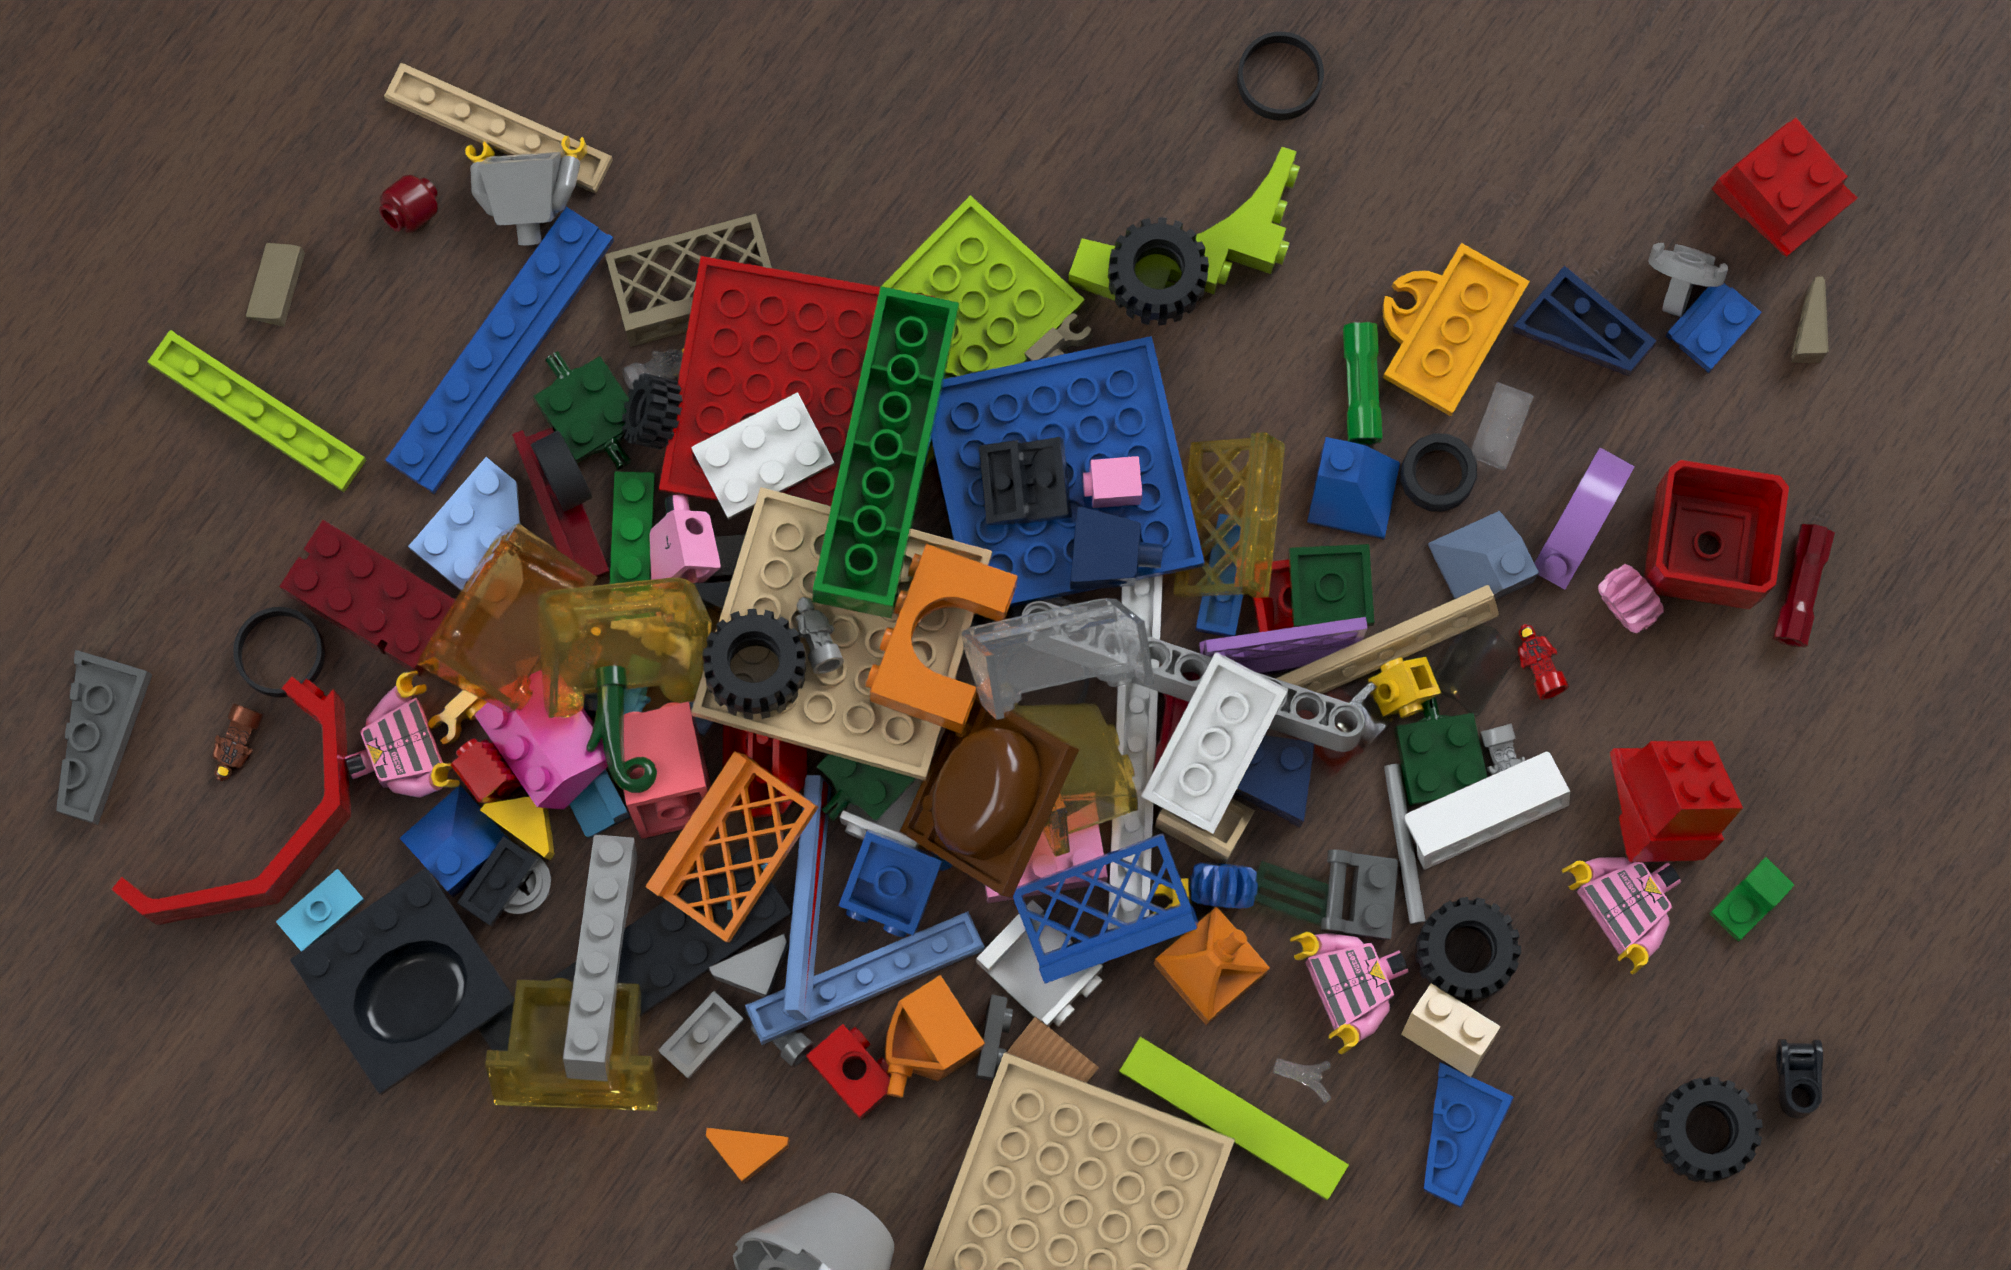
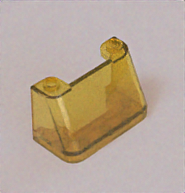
[537,578,712,718]

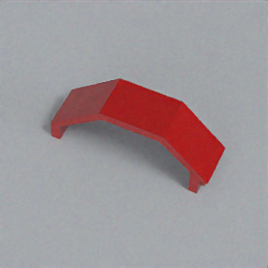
[111,677,351,925]

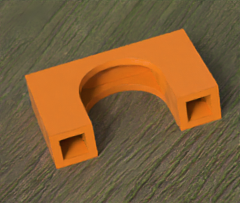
[865,544,1018,734]

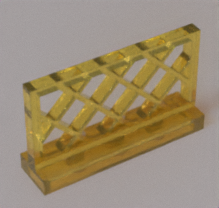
[1174,432,1285,598]

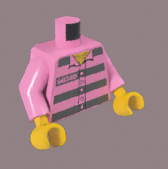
[345,671,460,798]
[1562,857,1681,974]
[1290,932,1408,1054]

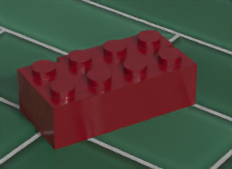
[279,520,463,677]

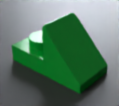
[1709,857,1794,942]

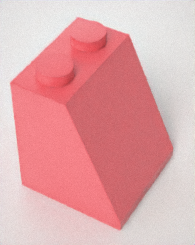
[624,702,711,839]

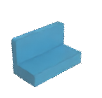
[569,769,630,838]

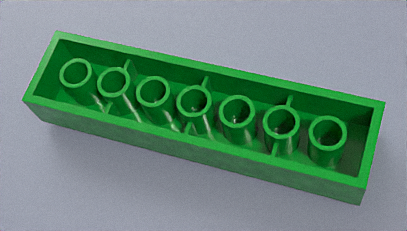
[812,286,959,619]

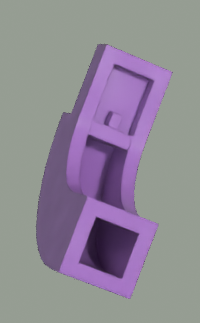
[1534,448,1635,590]

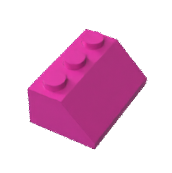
[475,666,608,810]

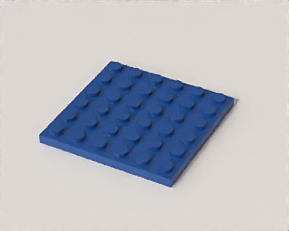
[931,336,1204,614]

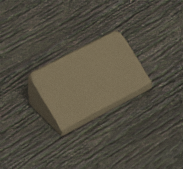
[246,243,305,327]

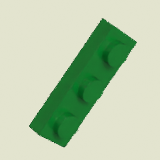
[610,472,655,591]

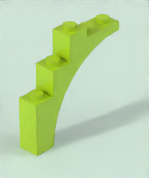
[1068,147,1300,301]

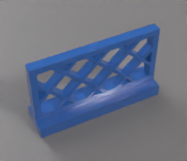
[1013,833,1198,984]

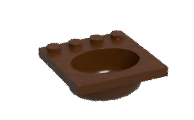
[899,689,1080,898]

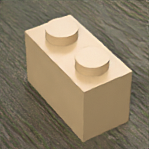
[1401,983,1501,1078]

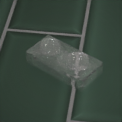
[1471,382,1534,470]

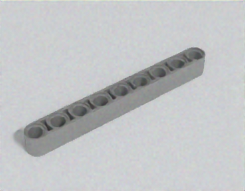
[1020,601,1365,752]

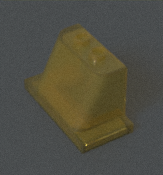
[993,683,1138,857]
[485,978,659,1111]

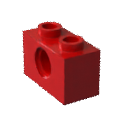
[806,1024,891,1121]

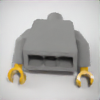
[465,136,587,245]

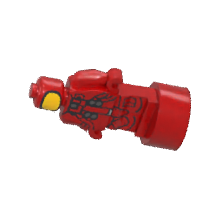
[1518,624,1569,700]

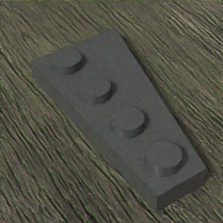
[56,650,152,825]

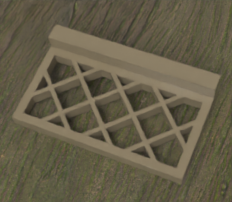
[605,214,772,347]

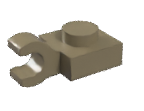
[1024,313,1093,362]

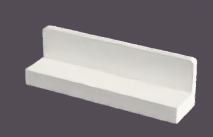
[1404,752,1570,870]

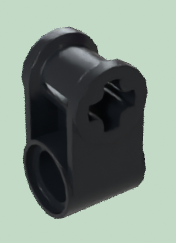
[1776,1039,1823,1119]

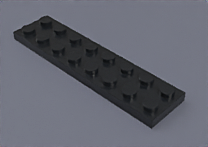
[478,846,792,1096]

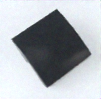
[979,437,1072,525]

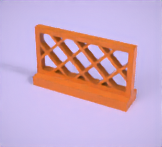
[645,751,819,943]

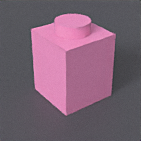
[1083,456,1142,508]

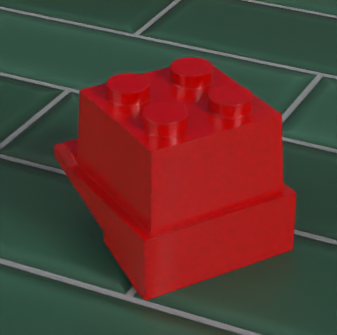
[1712,118,1858,257]
[1610,741,1743,862]

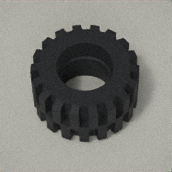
[1108,217,1209,326]
[703,609,806,719]
[1415,897,1521,1003]
[1653,1077,1763,1183]

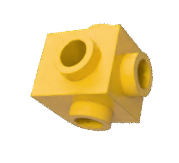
[1368,657,1441,718]

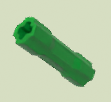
[1343,322,1382,445]

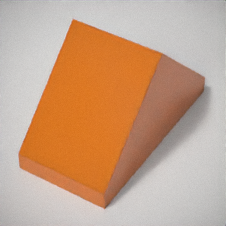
[706,1128,790,1184]

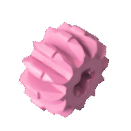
[1598,564,1664,633]

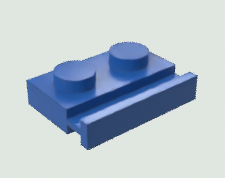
[1666,283,1762,373]

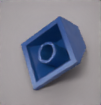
[1307,437,1400,539]
[400,785,511,898]

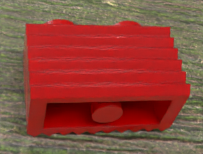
[450,738,522,803]

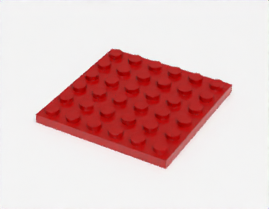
[659,256,935,506]

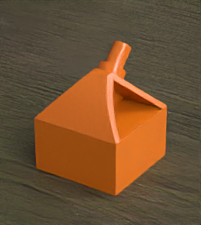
[1154,907,1270,1025]
[885,975,985,1098]

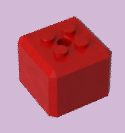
[1644,460,1789,610]

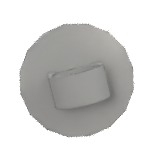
[1648,243,1728,317]

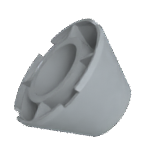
[733,1193,895,1270]

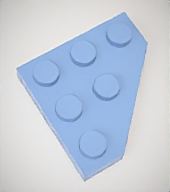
[408,457,525,624]

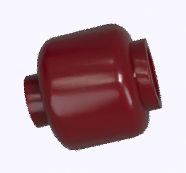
[379,175,438,233]

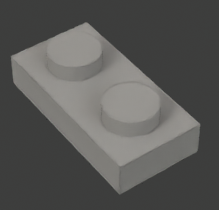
[658,991,744,1079]

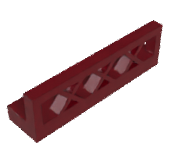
[512,427,610,588]

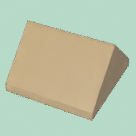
[1155,798,1255,864]

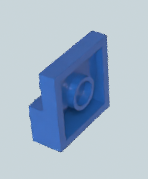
[838,829,944,937]

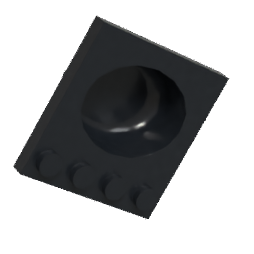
[290,868,517,1095]

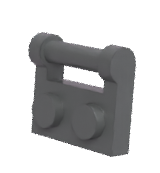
[1320,850,1398,940]

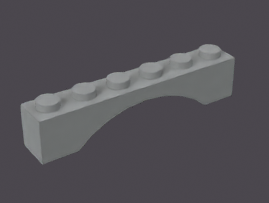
[563,835,637,1081]

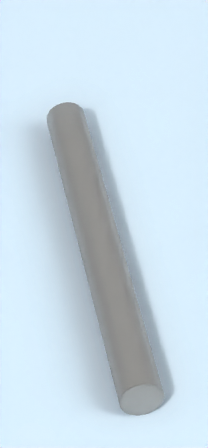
[1384,764,1426,924]

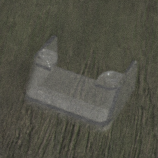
[962,598,1154,720]

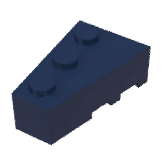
[1513,266,1656,376]
[1234,735,1314,828]

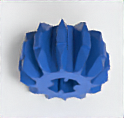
[1189,862,1258,909]

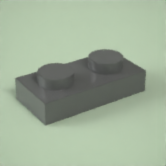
[975,995,1013,1081]

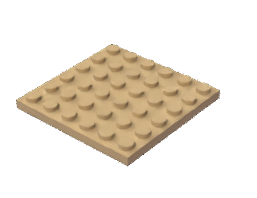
[691,487,992,781]
[923,1052,1235,1270]

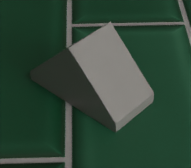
[709,934,788,998]

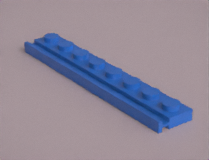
[386,207,614,494]

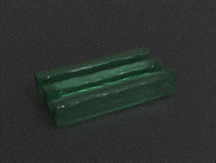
[1254,861,1329,926]

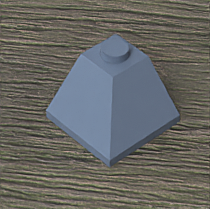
[1428,511,1539,600]

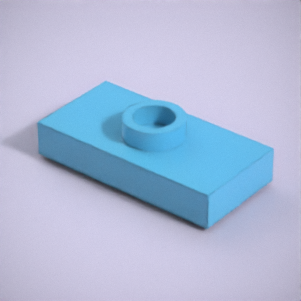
[276,869,365,952]

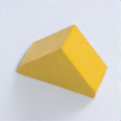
[480,796,555,860]

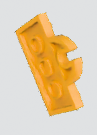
[1382,243,1530,416]

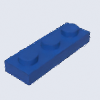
[1195,513,1258,637]

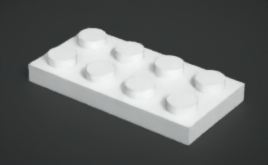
[1141,652,1288,834]

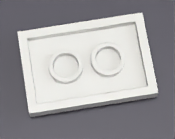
[691,392,835,520]

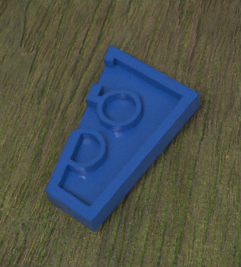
[1424,1062,1514,1209]

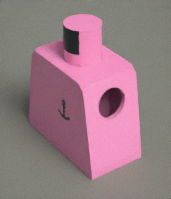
[650,495,721,595]

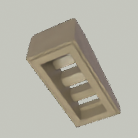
[1791,277,1829,363]

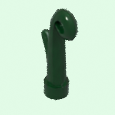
[586,666,657,793]

